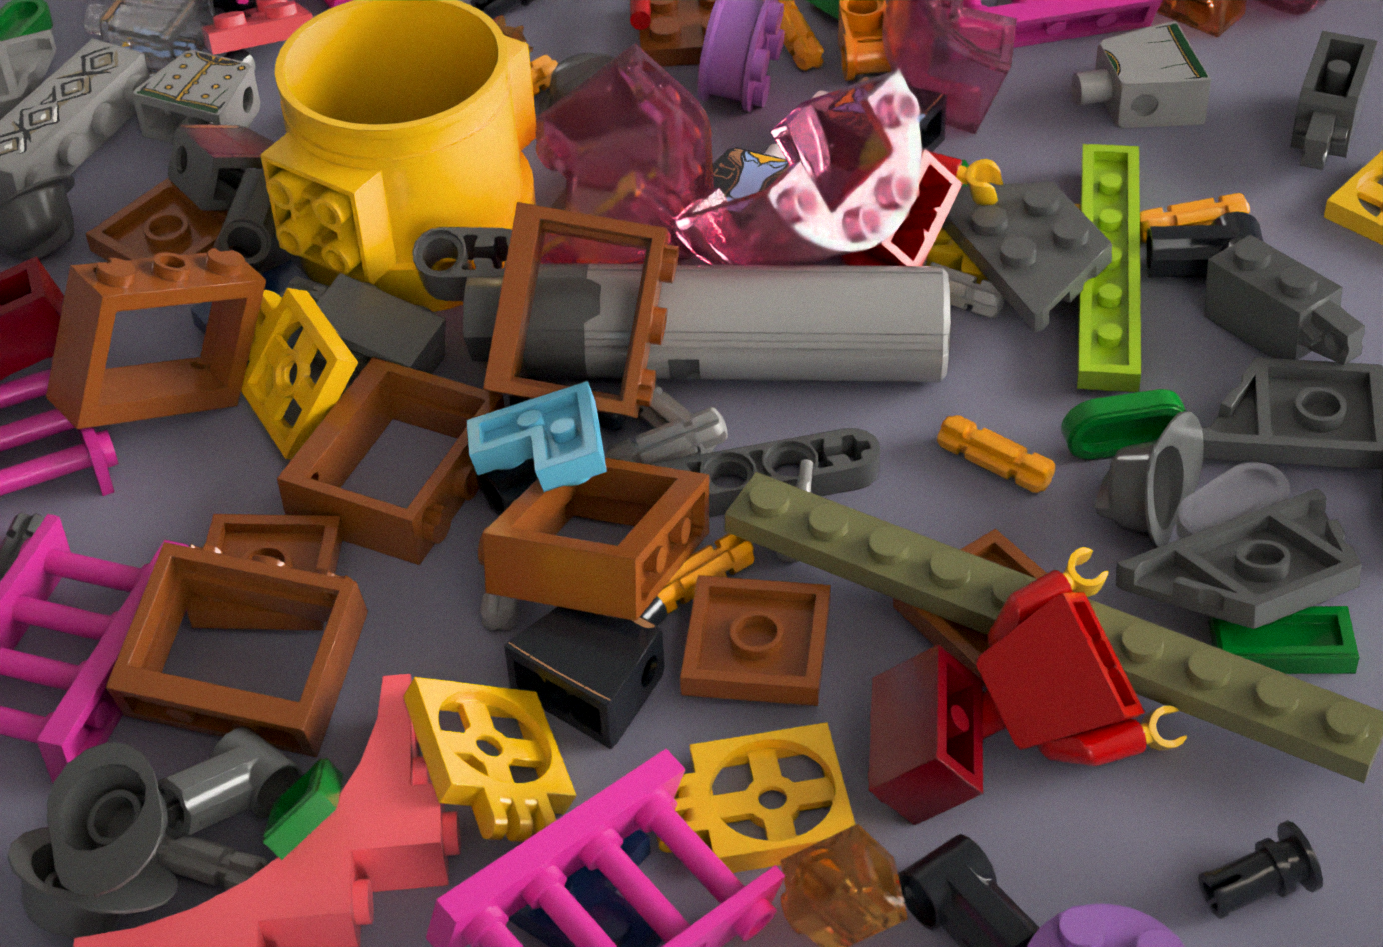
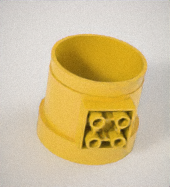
[260,0,538,312]

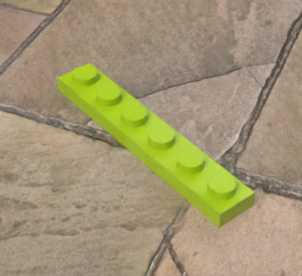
[1077,144,1141,392]

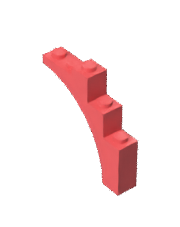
[73,674,461,947]

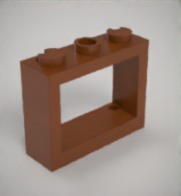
[483,202,679,419]
[46,248,266,429]
[277,357,505,565]
[478,458,709,621]
[106,542,368,758]

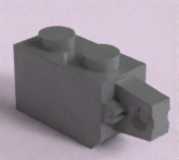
[1290,31,1377,170]
[1204,235,1365,365]
[280,273,446,381]

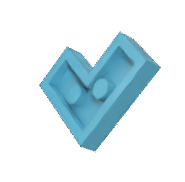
[467,381,607,492]

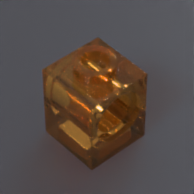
[781,824,908,947]

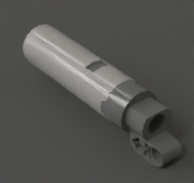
[412,227,951,383]

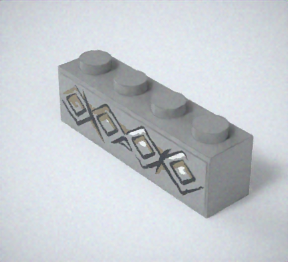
[0,38,150,203]

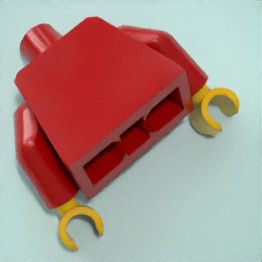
[826,148,1003,266]
[976,547,1187,766]

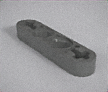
[652,428,880,517]

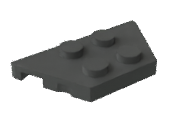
[942,181,1112,332]
[1202,357,1383,470]
[1116,488,1362,629]

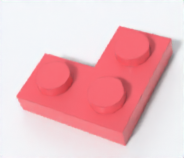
[201,0,313,55]

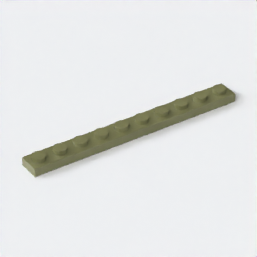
[725,472,1383,783]

